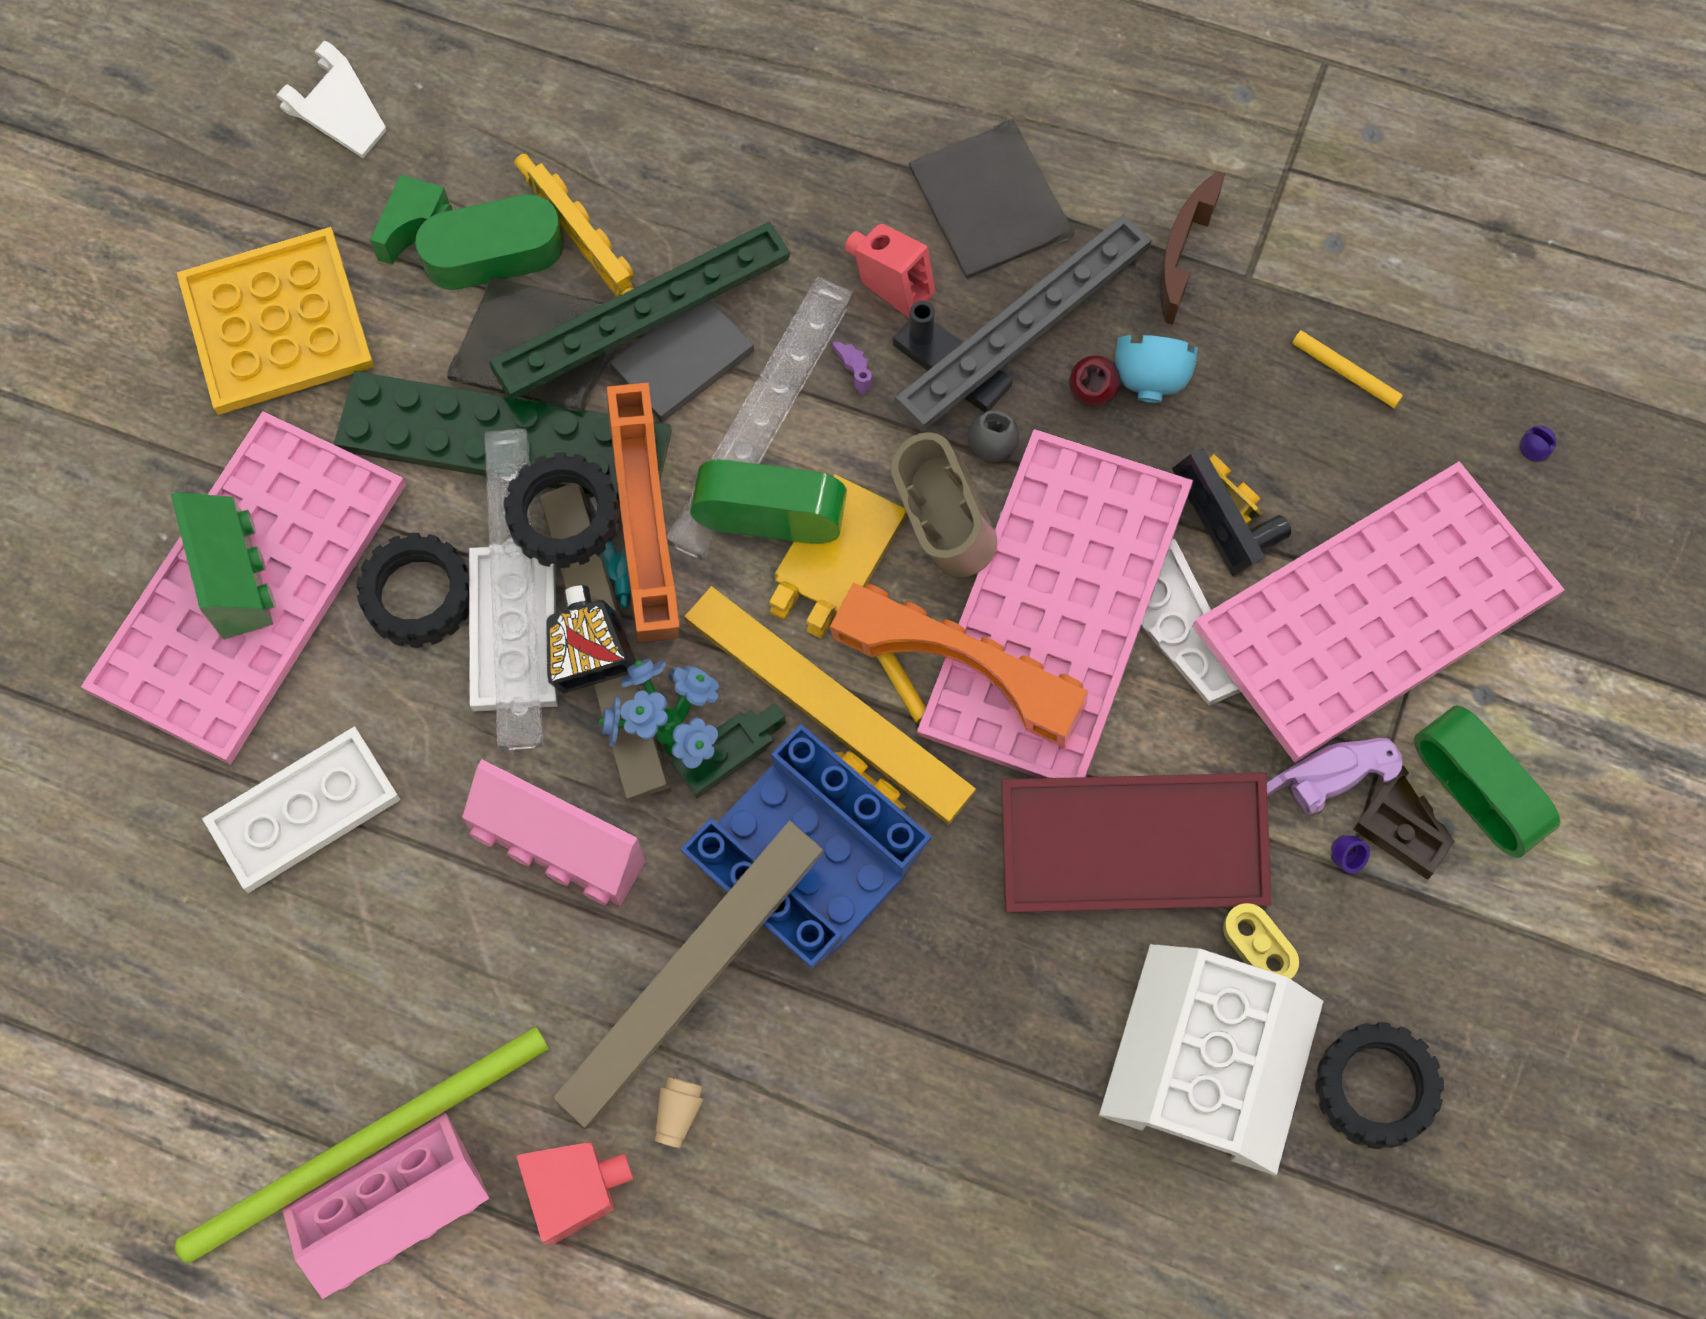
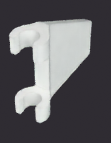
[276,41,386,158]

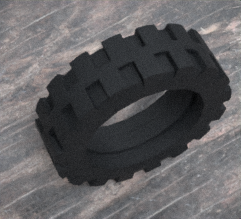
[504,452,620,568]
[356,533,470,648]
[1315,1022,1444,1149]

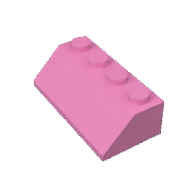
[462,759,646,907]
[282,1112,489,1299]

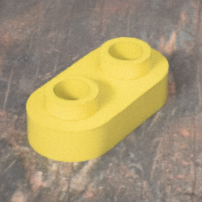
[1223,903,1299,979]

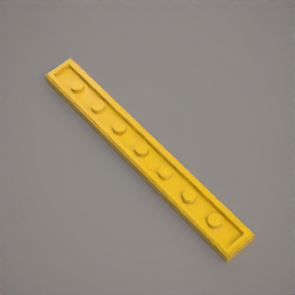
[684,586,976,825]

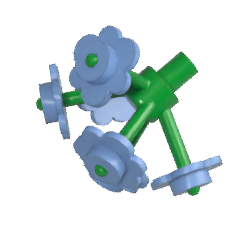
[599,659,719,768]

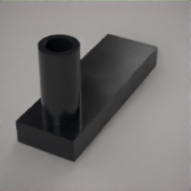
[893,301,1013,413]
[1172,448,1291,577]

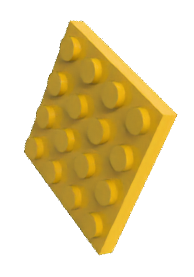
[177,227,375,415]

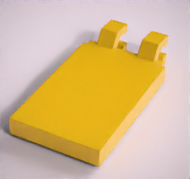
[769,474,907,639]

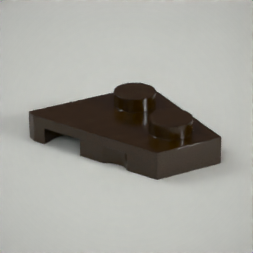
[1353,765,1455,880]

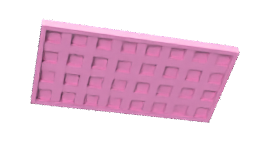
[81,411,406,765]
[917,429,1193,778]
[1192,461,1565,763]

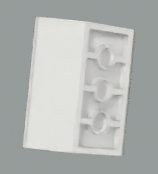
[1099,944,1323,1176]

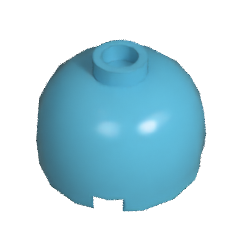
[1115,335,1198,403]

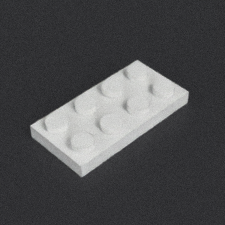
[469,545,558,712]
[202,726,401,893]

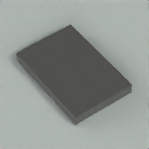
[609,300,754,423]

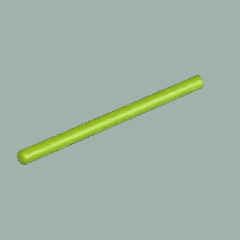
[175,1026,549,1263]

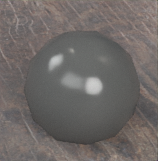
[968,411,1019,462]

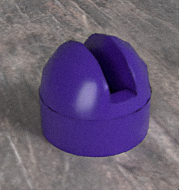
[1520,426,1556,462]
[1331,835,1370,874]

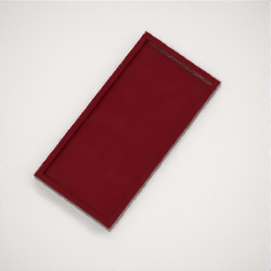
[1001,773,1272,912]

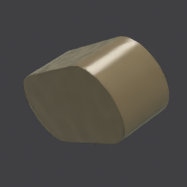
[891,432,997,578]

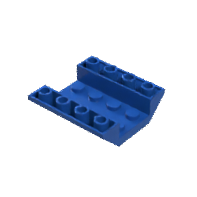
[680,724,932,969]

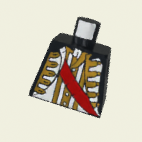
[546,585,636,694]

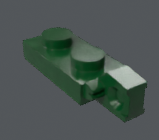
[671,703,786,799]

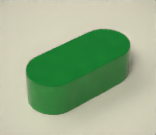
[416,194,564,290]
[690,460,847,544]
[1414,705,1560,858]

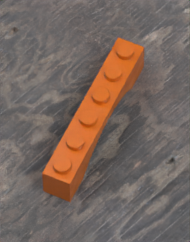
[606,382,680,643]
[830,582,1088,748]

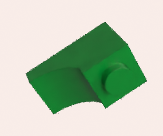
[370,175,453,265]

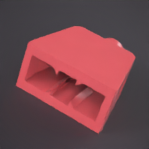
[845,224,936,319]
[516,1143,634,1246]

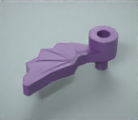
[832,341,872,395]

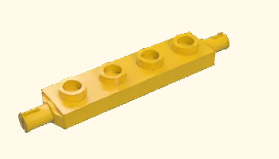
[514,154,634,297]

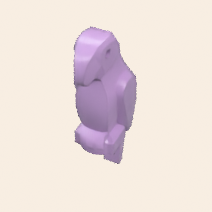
[1267,738,1403,815]

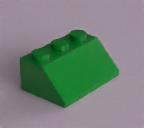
[171,492,276,640]

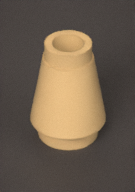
[654,1076,704,1148]

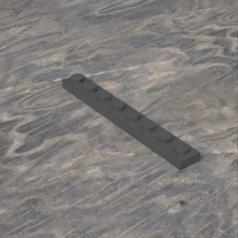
[894,214,1152,432]

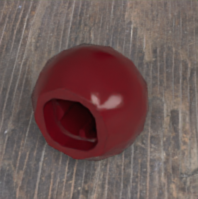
[1069,355,1121,407]

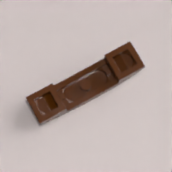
[1160,171,1226,325]

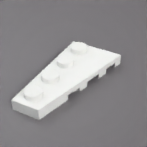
[1141,538,1241,706]

